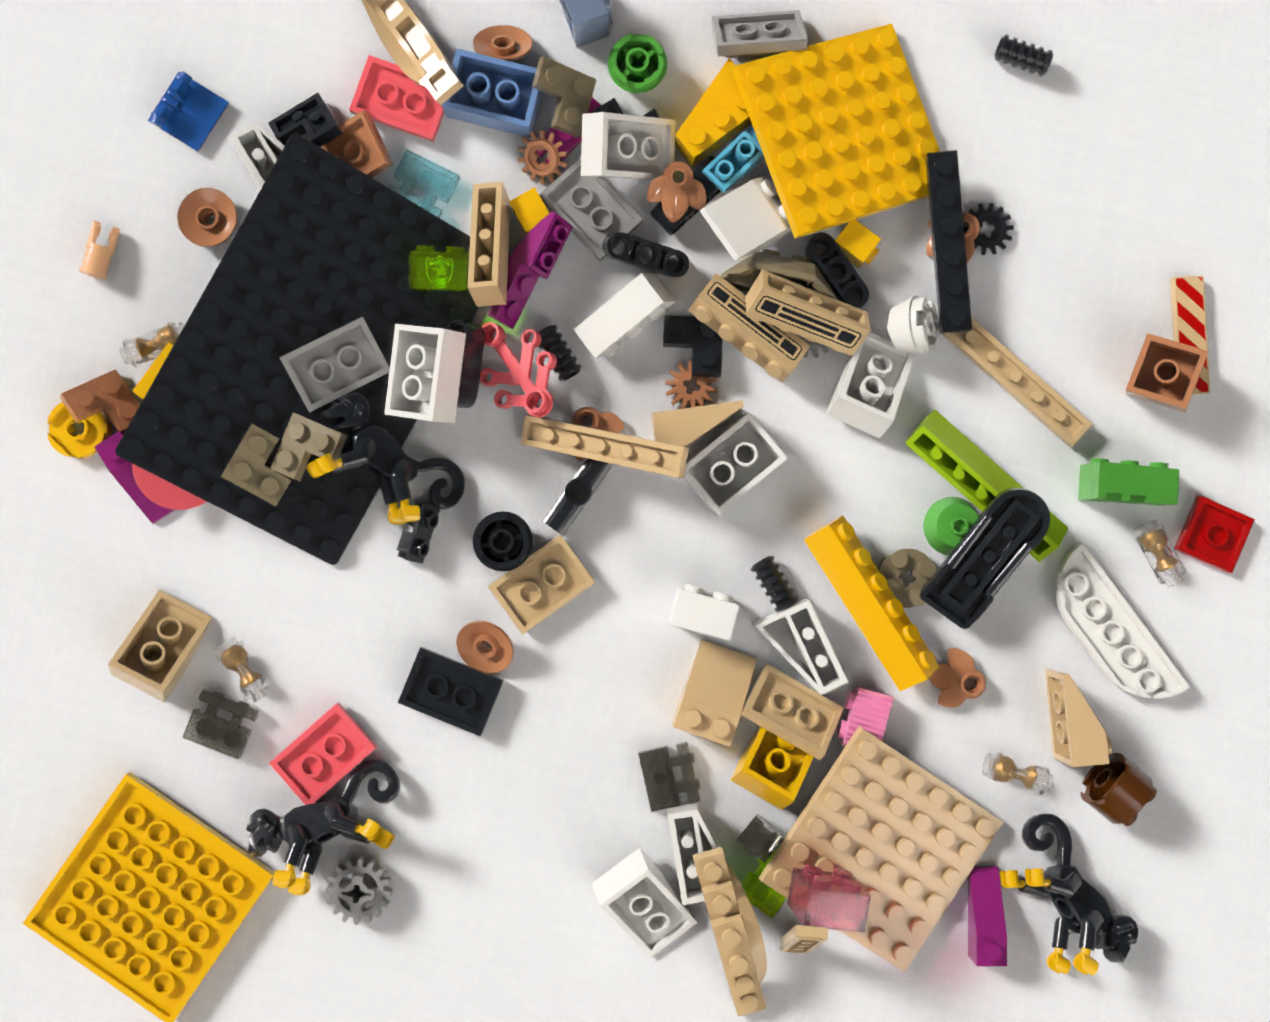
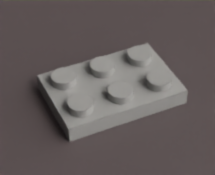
[712,10,808,58]
[539,157,643,262]
[280,317,390,412]

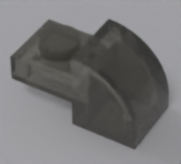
[737,814,784,863]

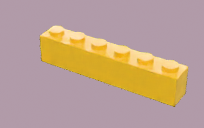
[804,515,940,691]

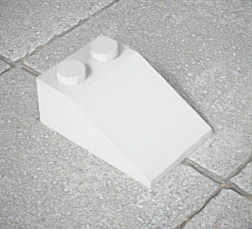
[581,112,676,180]
[700,176,791,261]
[826,332,915,438]
[592,848,698,958]

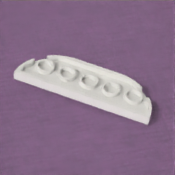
[1055,543,1190,699]

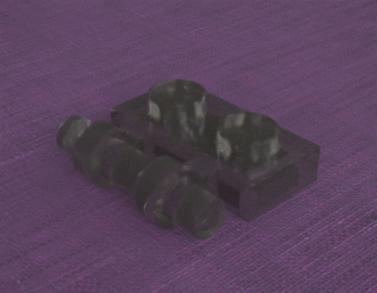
[182,689,259,759]
[638,742,701,812]

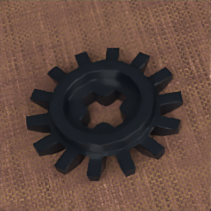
[964,203,1014,255]

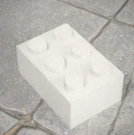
[384,324,466,424]
[684,412,788,517]

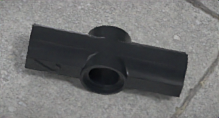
[543,458,614,536]

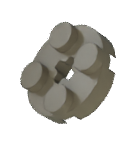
[878,549,937,608]

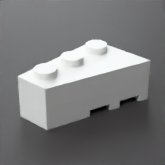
[229,122,285,190]
[573,273,677,358]
[752,599,848,695]
[667,803,729,905]

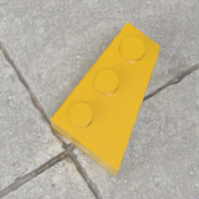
[675,57,752,168]

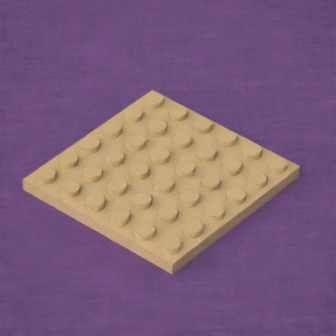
[759,726,1003,972]

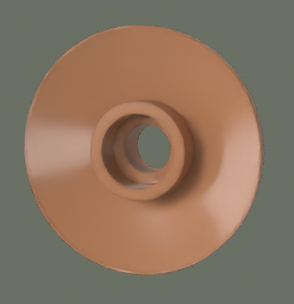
[473,25,532,62]
[177,188,237,247]
[456,621,514,673]

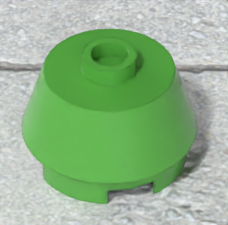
[608,34,667,93]
[923,497,980,556]

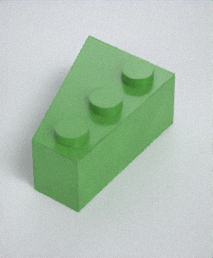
[1078,458,1180,506]

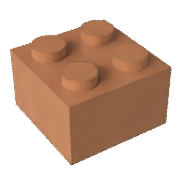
[1126,333,1209,412]

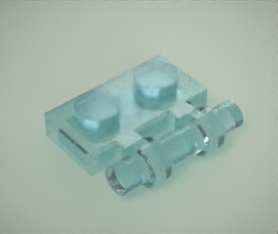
[387,149,461,218]

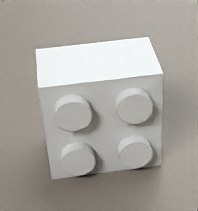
[669,584,739,641]

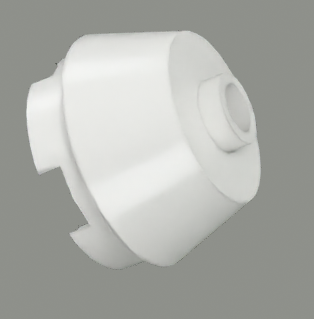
[887,296,939,355]

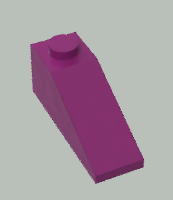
[94,431,175,524]
[967,866,1007,966]

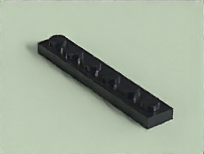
[925,150,972,334]

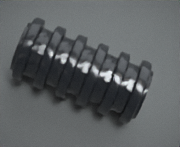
[994,34,1053,77]
[539,325,582,381]
[750,555,799,612]

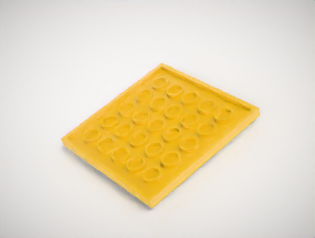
[732,23,940,239]
[23,772,274,1022]

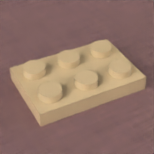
[488,534,595,635]
[741,664,844,760]

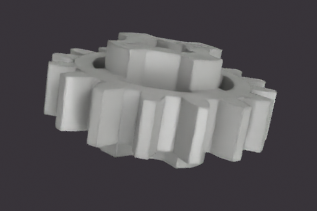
[325,856,393,925]

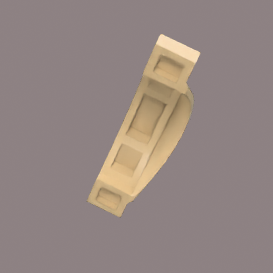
[361,0,464,105]
[692,847,767,1017]

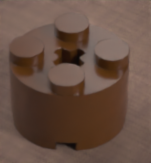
[1081,753,1157,826]

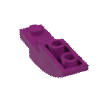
[487,212,573,329]

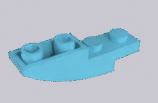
[702,126,765,193]

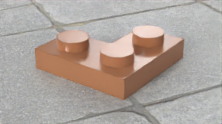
[60,369,140,432]

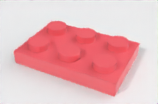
[349,55,444,142]
[269,702,378,805]

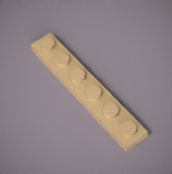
[937,317,1093,447]
[521,415,689,478]

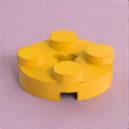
[47,402,112,459]

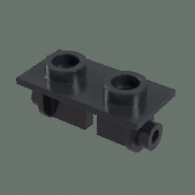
[396,500,440,564]

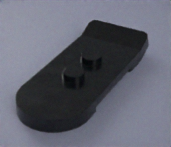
[920,488,1050,629]

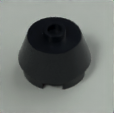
[473,511,533,571]

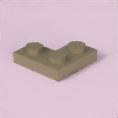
[532,56,597,138]
[270,413,348,481]
[221,423,292,506]

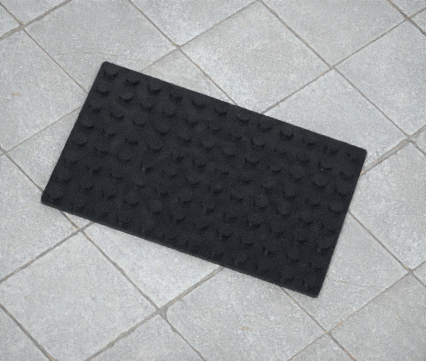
[115,133,479,565]

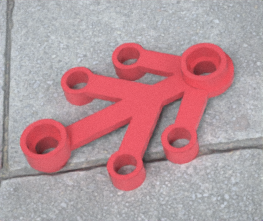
[479,322,557,418]

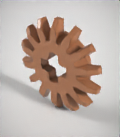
[517,129,567,184]
[665,360,718,409]

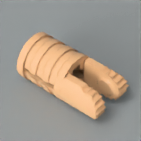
[79,220,121,280]

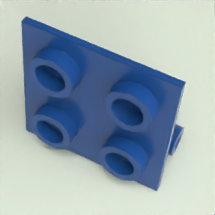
[148,71,229,152]

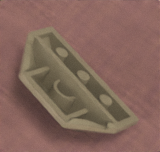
[721,249,838,300]

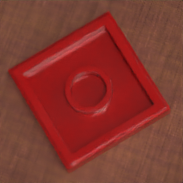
[1174,495,1255,573]

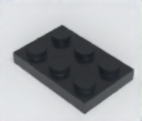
[397,647,504,736]

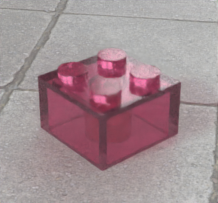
[787,865,871,933]

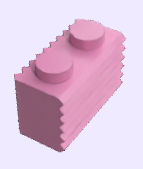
[837,686,894,746]

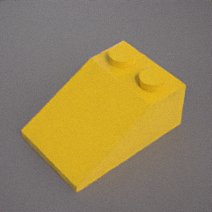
[730,726,814,810]

